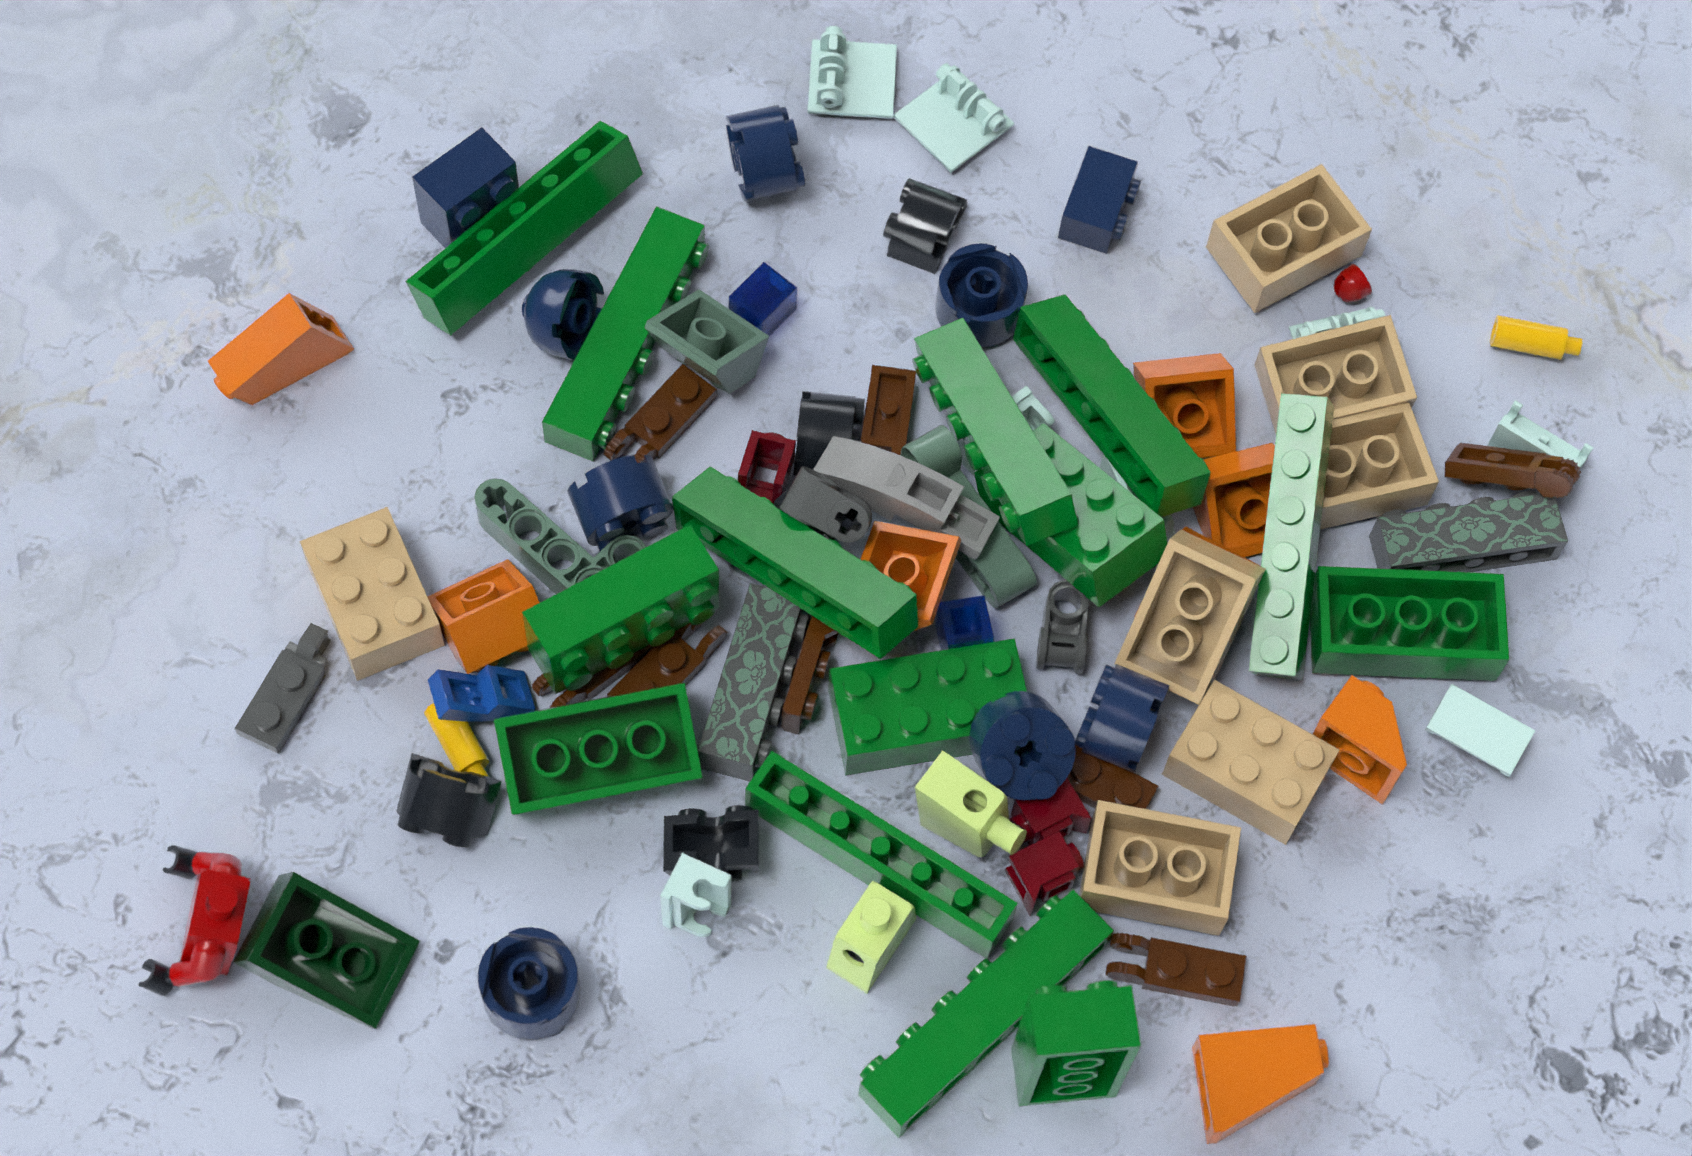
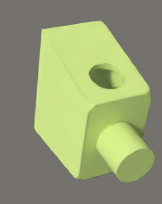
[915,751,1027,857]
[826,881,916,993]

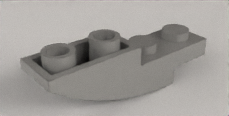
[814,436,1000,560]

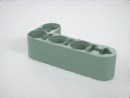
[900,425,1036,608]
[474,478,646,594]

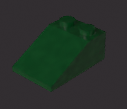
[233,872,420,1029]

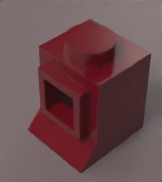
[737,430,796,504]
[1010,778,1092,846]
[1005,831,1084,916]

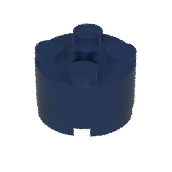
[726,105,805,202]
[935,243,1028,347]
[567,455,674,551]
[1075,664,1169,773]
[969,691,1075,800]
[478,927,580,1040]

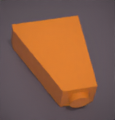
[208,293,354,405]
[1192,1024,1329,1144]

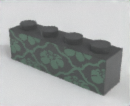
[1369,490,1568,572]
[697,583,810,782]

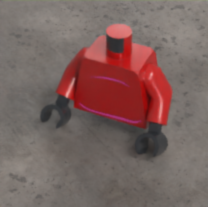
[138,845,251,996]

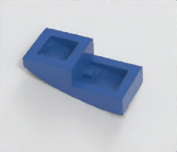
[427,665,536,721]

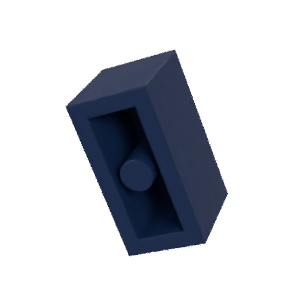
[1058,146,1141,254]

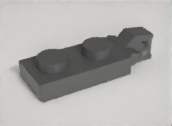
[235,623,331,754]

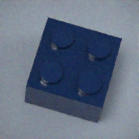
[412,127,519,248]

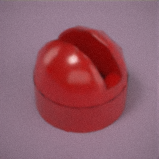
[1333,264,1372,303]

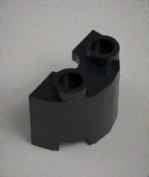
[883,178,967,274]
[793,391,865,476]
[396,753,502,847]
[663,805,759,881]

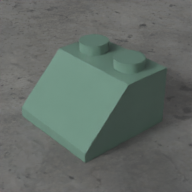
[645,289,769,394]

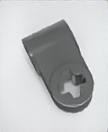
[780,466,872,543]
[1036,580,1089,674]

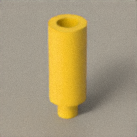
[1490,315,1583,360]
[424,703,489,777]

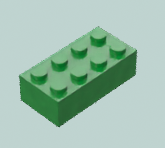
[974,423,1168,607]
[522,525,719,695]
[1310,566,1509,681]
[828,638,1029,776]
[494,683,703,815]
[1011,980,1141,1106]

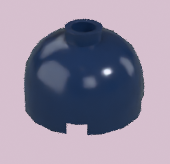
[522,269,604,361]

